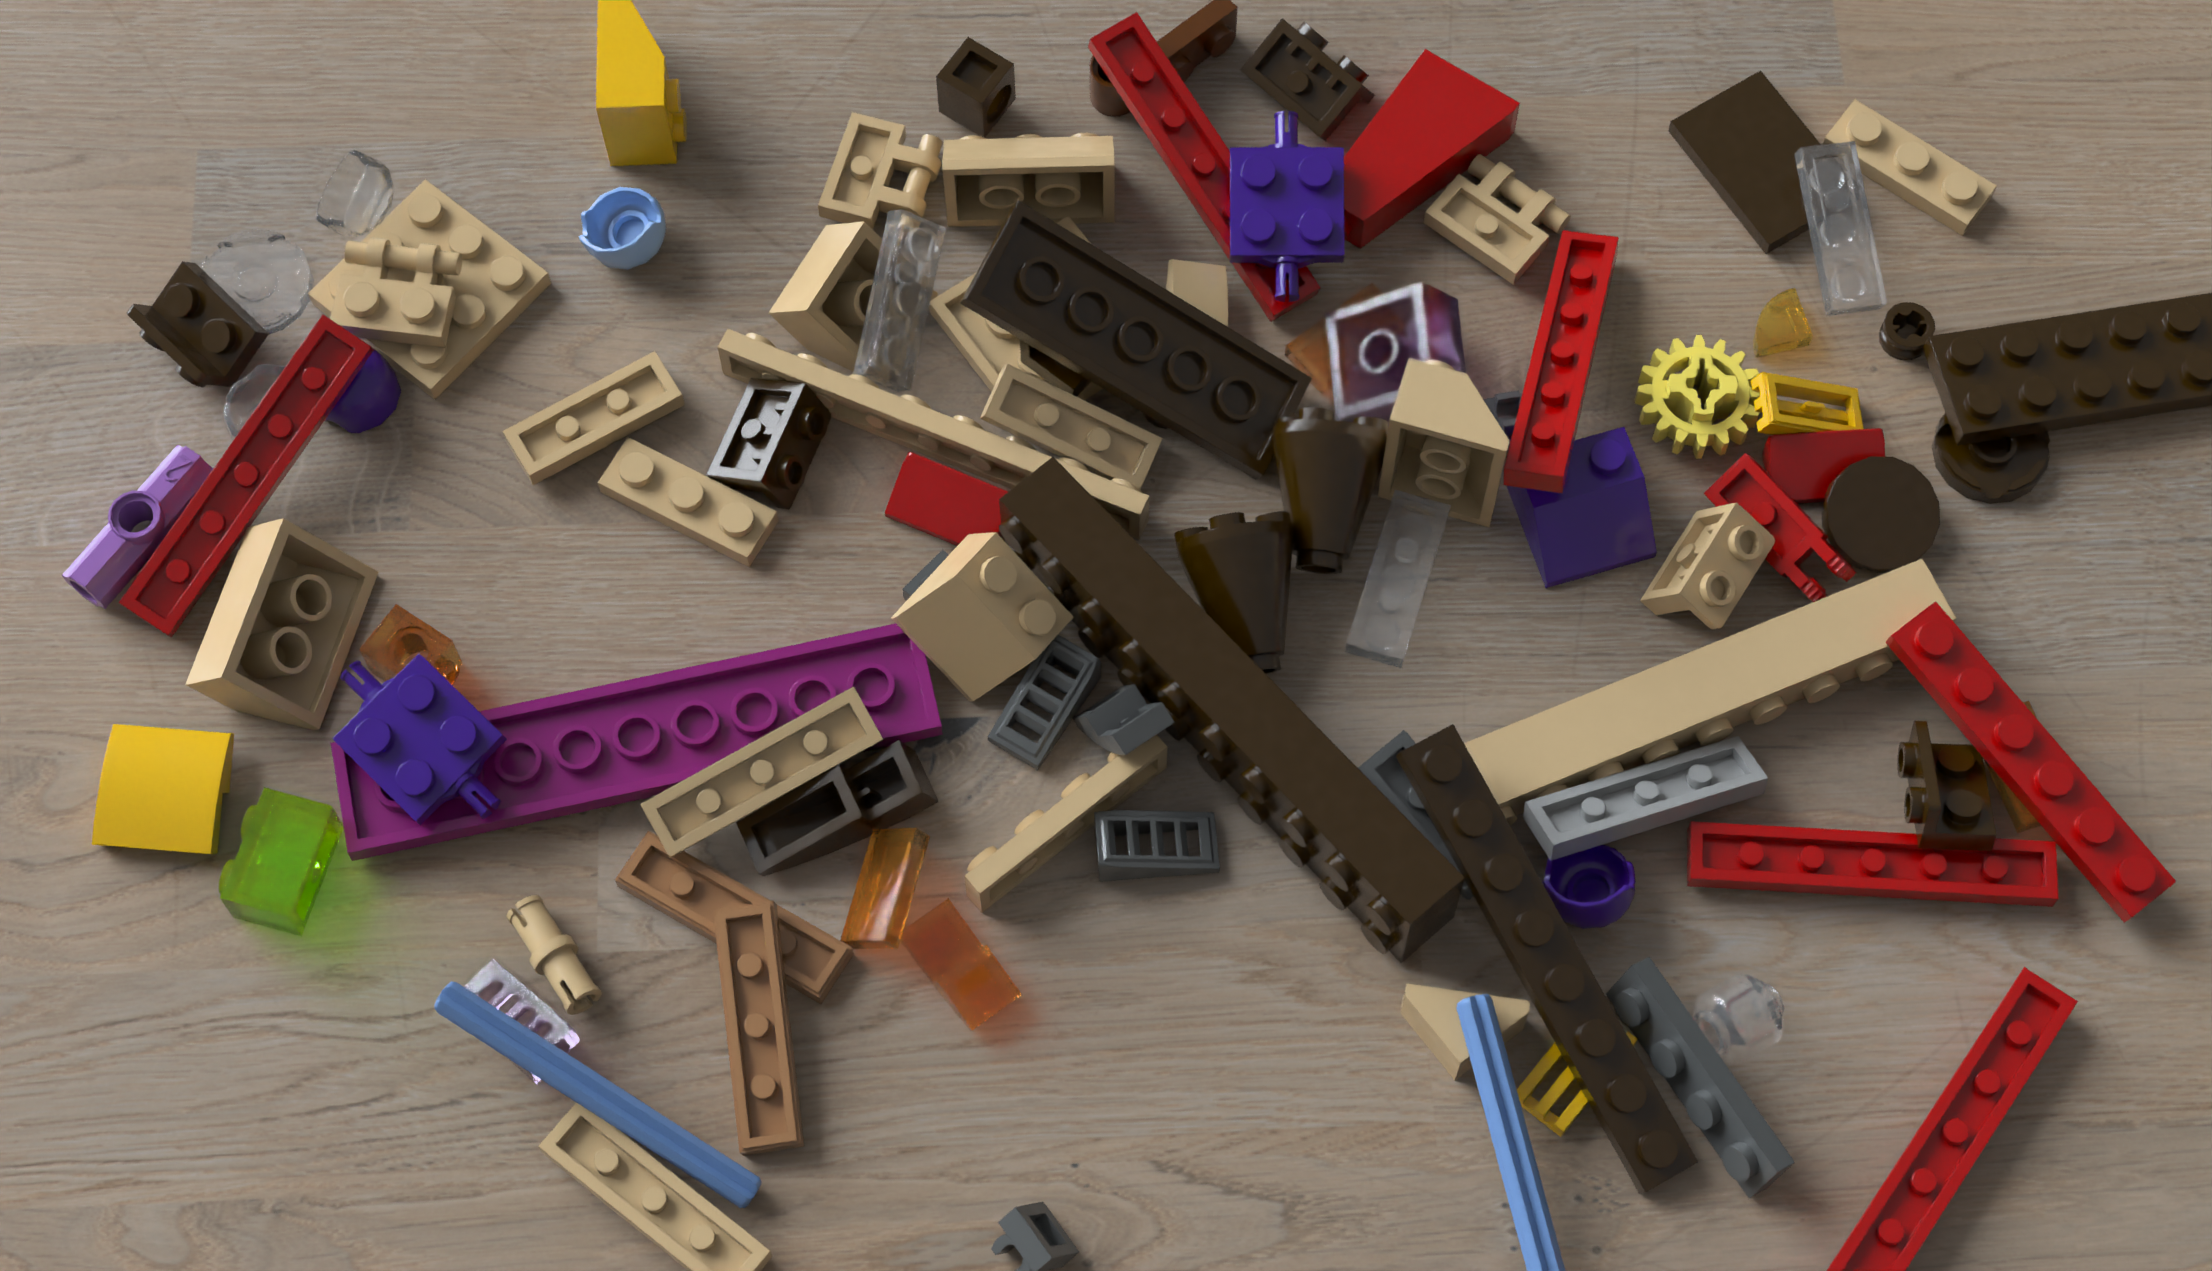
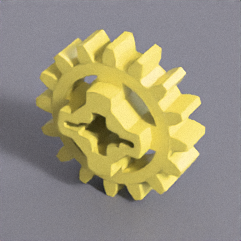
[1635,335,1760,459]

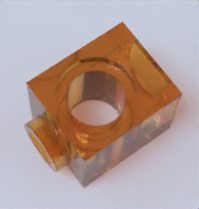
[359,604,462,685]

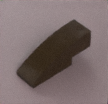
[736,740,939,876]

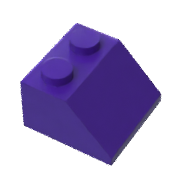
[1507,427,1657,588]

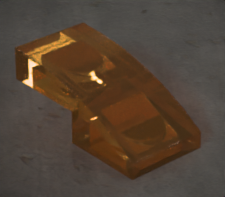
[897,898,1022,1031]

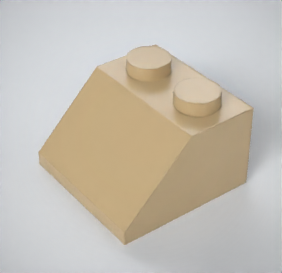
[769,221,938,383]
[891,532,1074,701]

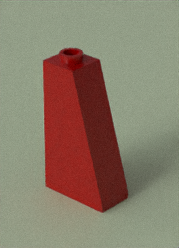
[1344,49,1520,249]

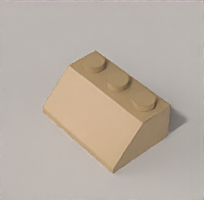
[942,133,1115,227]
[1378,358,1510,527]
[185,518,379,730]

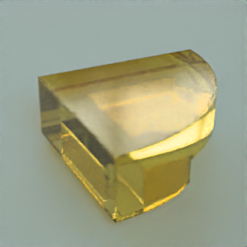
[1753,287,1813,358]

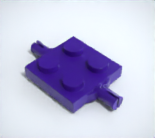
[1230,111,1345,302]
[332,653,507,825]

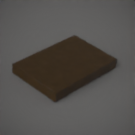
[1668,70,1860,254]

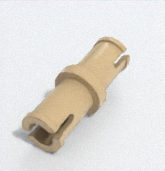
[506,895,602,1015]

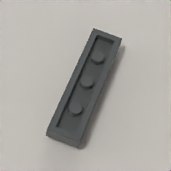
[1606,957,1795,1198]

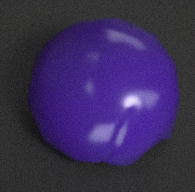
[325,349,401,433]
[1542,844,1636,929]

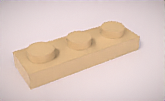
[1822,99,1997,236]
[503,351,685,485]
[980,363,1163,489]
[598,437,779,567]

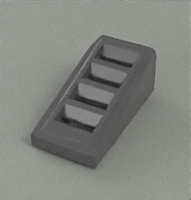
[988,635,1101,770]
[1094,810,1220,882]

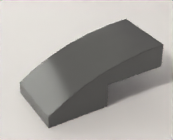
[1073,684,1175,755]

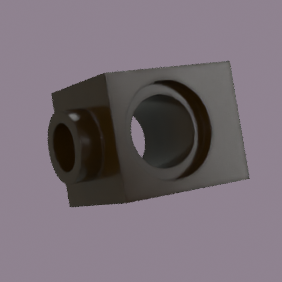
[936,37,1016,137]

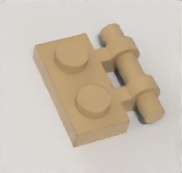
[818,112,943,240]
[1424,154,1571,285]
[330,237,462,348]

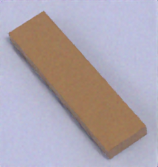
[615,831,854,1004]
[713,901,805,1156]

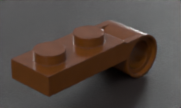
[1089,0,1238,117]

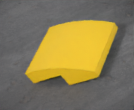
[92,724,234,854]

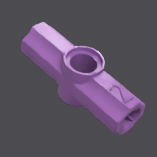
[62,445,213,609]

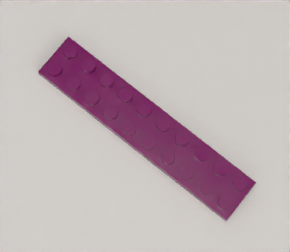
[330,623,943,861]

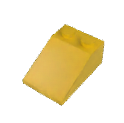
[596,0,687,166]

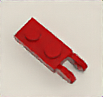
[1704,453,1857,602]

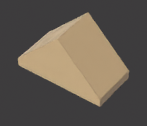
[1401,983,1530,1080]

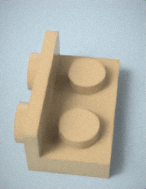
[1640,502,1775,629]

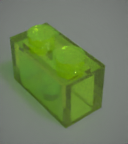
[218,787,344,936]

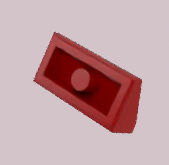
[1762,428,1885,504]
[885,452,1008,546]

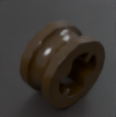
[1879,302,1935,360]

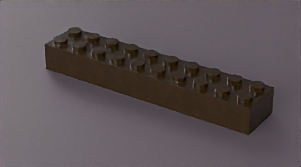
[999,457,1465,963]

